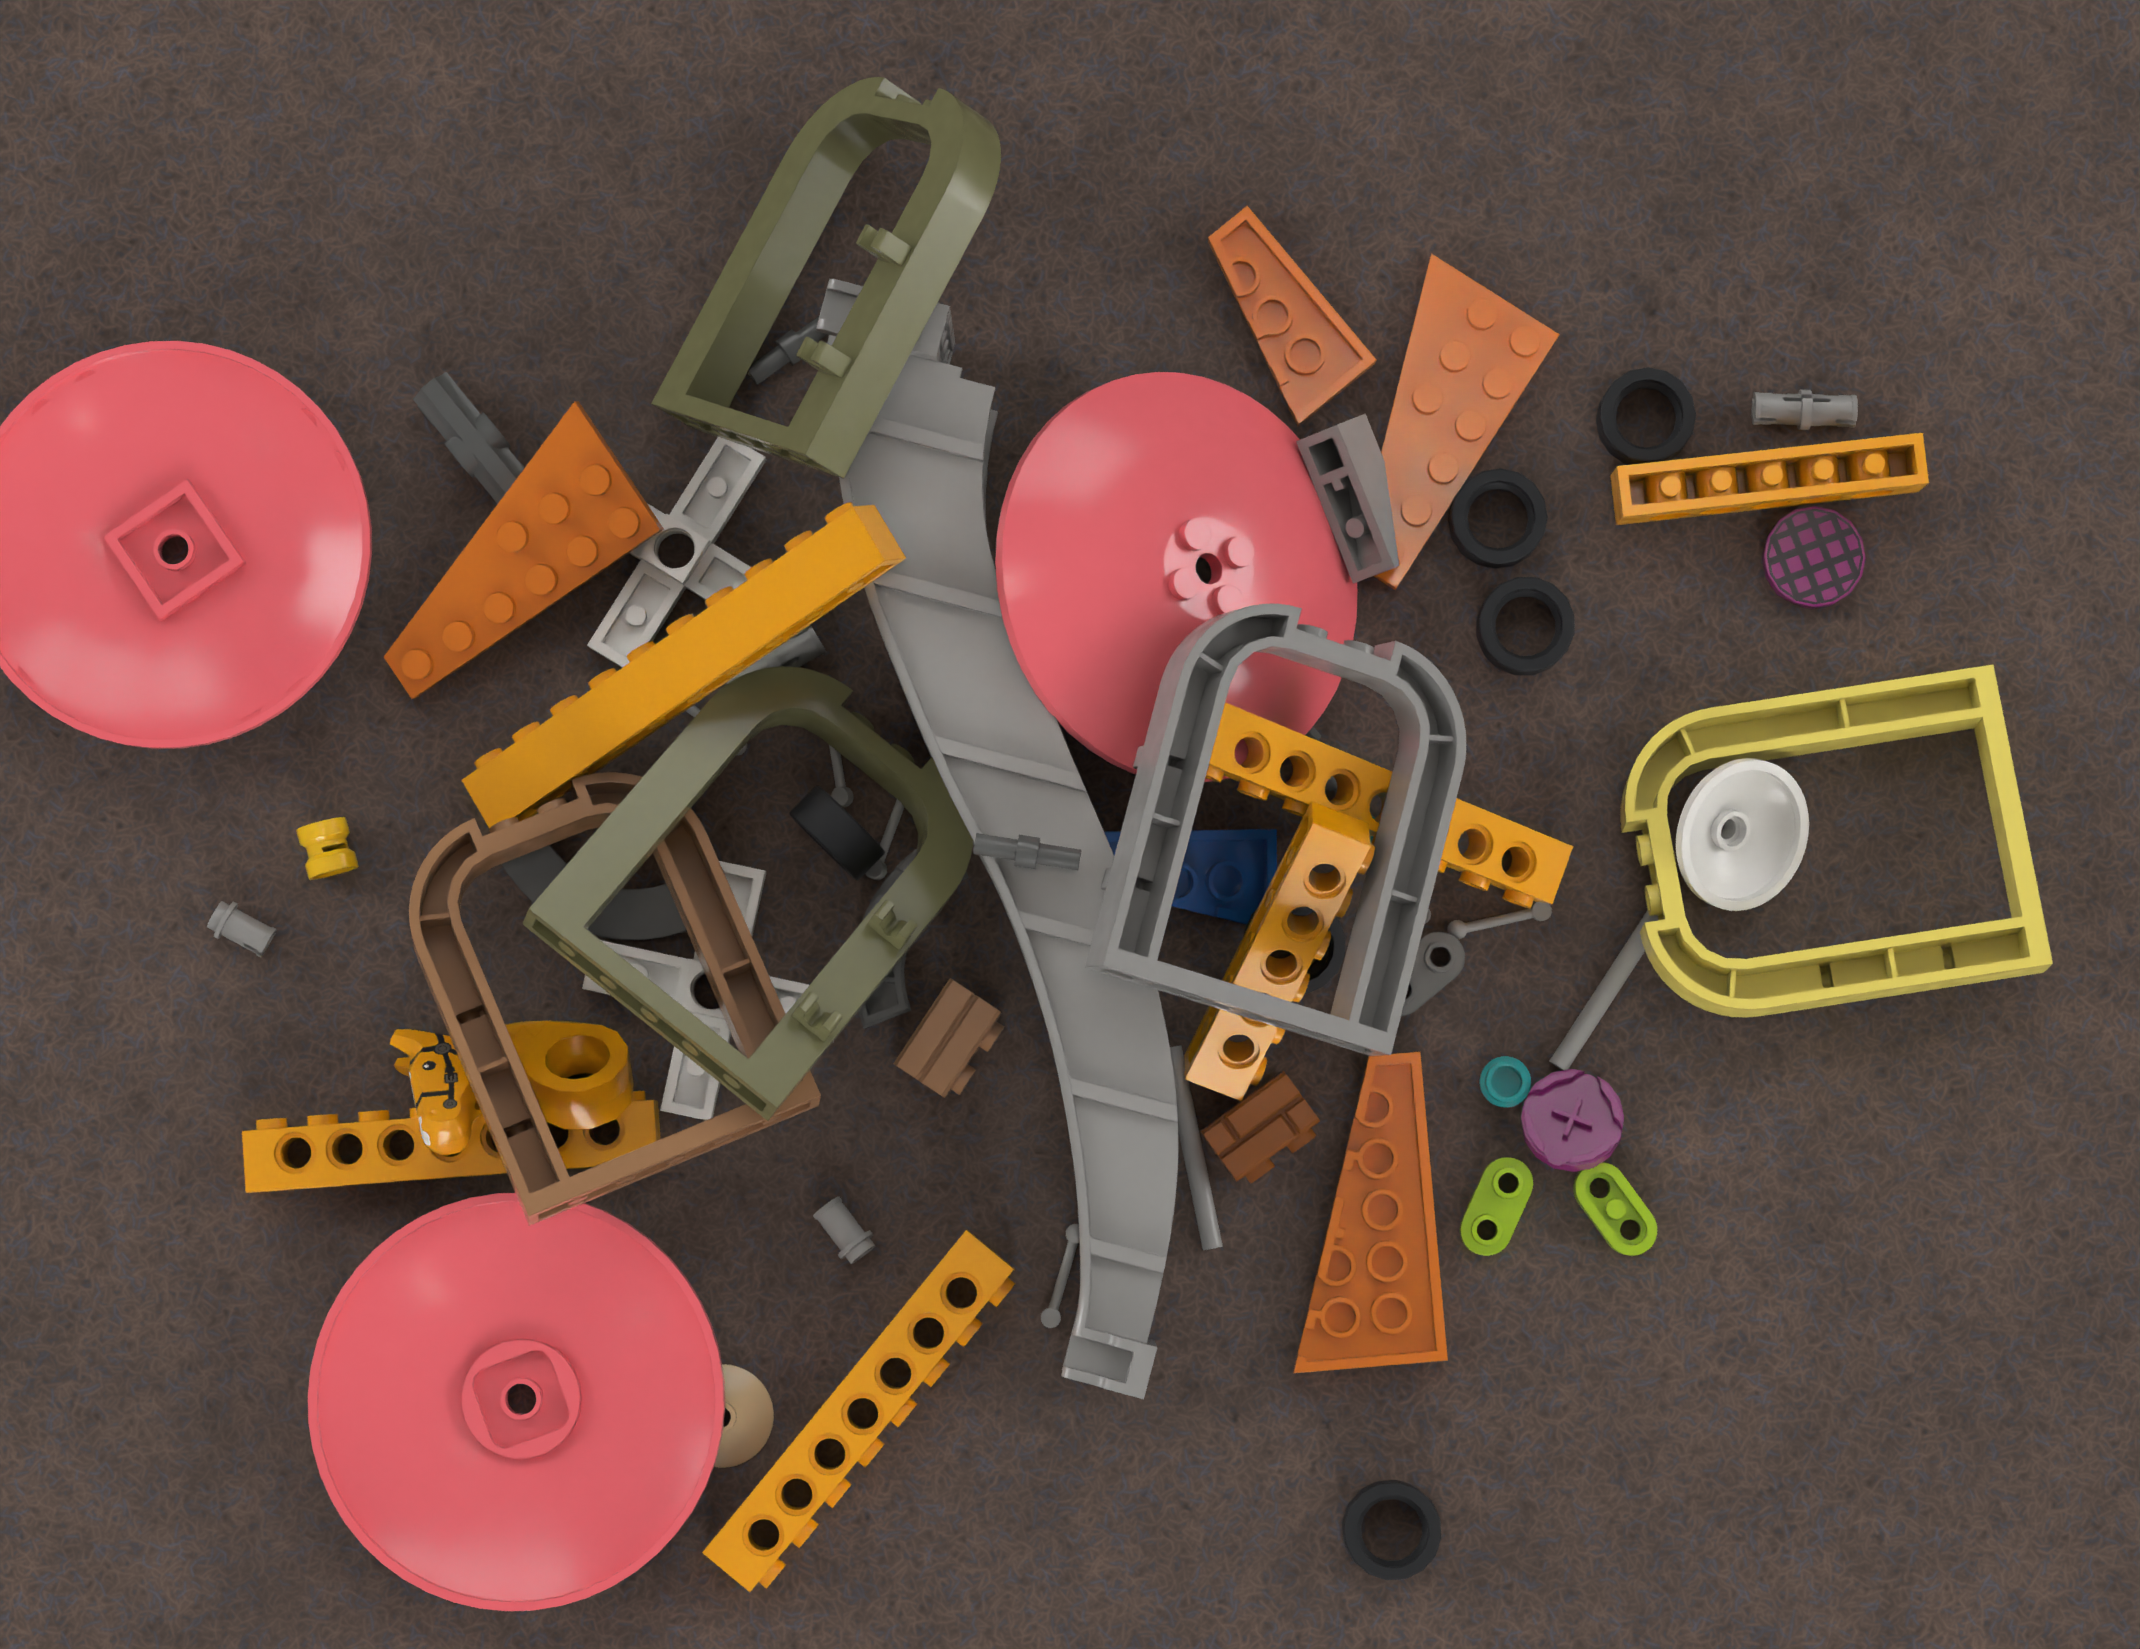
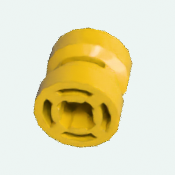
[296,817,359,880]

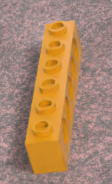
[1610,433,1929,525]
[1184,801,1375,1101]

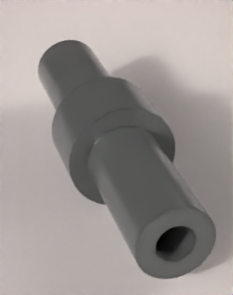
[747,316,828,385]
[973,833,1081,870]

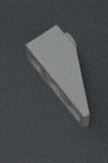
[1296,413,1399,584]

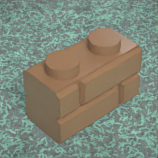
[893,978,1004,1099]

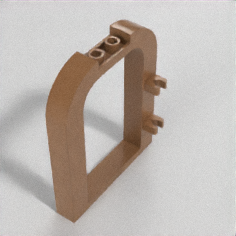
[409,772,821,1226]

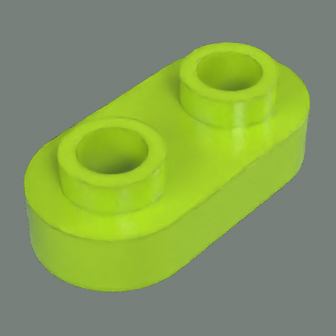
[1459,1157,1533,1256]
[1573,1162,1658,1256]

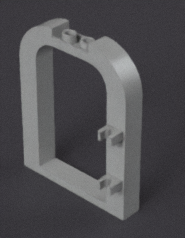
[1085,604,1467,1056]

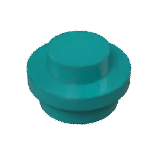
[1479,1056,1531,1108]

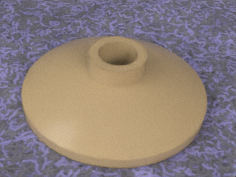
[714,1364,774,1468]

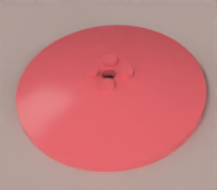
[308,1193,725,1611]

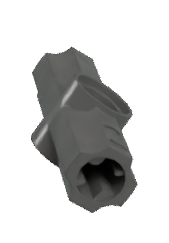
[413,372,525,504]

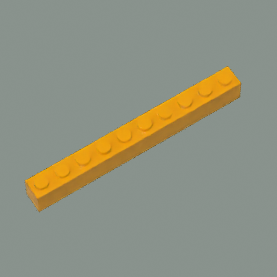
[462,502,906,828]

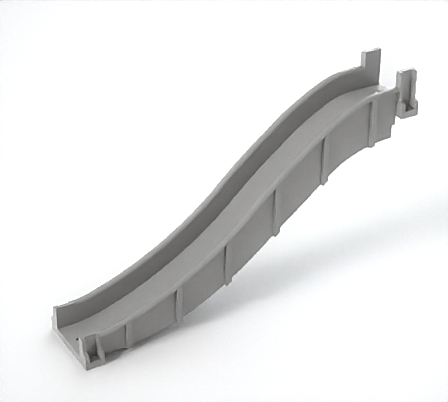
[816,279,1178,1399]

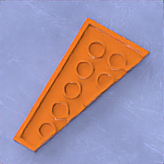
[1374,253,1560,590]
[384,401,664,699]
[1293,1052,1448,1373]

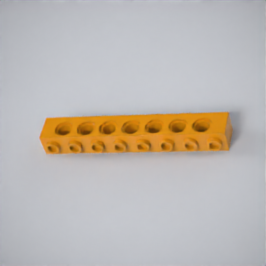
[1205,702,1573,909]
[242,1091,661,1193]
[702,1229,1016,1592]

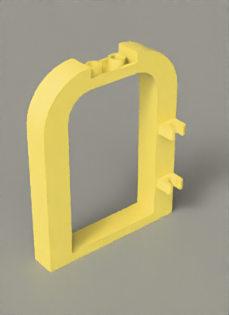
[1620,665,2053,1018]

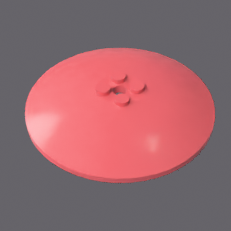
[0,341,372,749]
[995,372,1358,783]

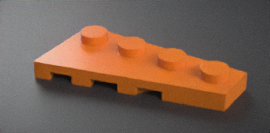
[1208,206,1377,427]

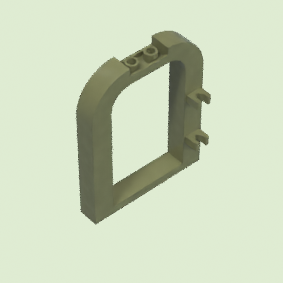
[651,77,1001,479]
[523,666,973,1121]

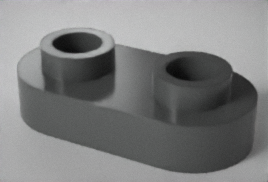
[1401,932,1465,1016]

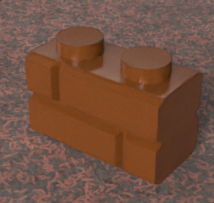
[1199,1071,1320,1184]

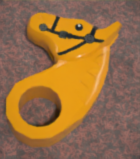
[390,1020,634,1155]

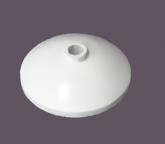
[1676,758,1809,911]

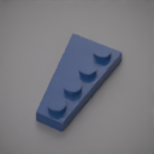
[1104,829,1277,925]

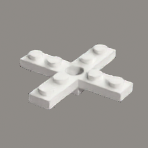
[587,437,766,667]
[582,861,834,1120]

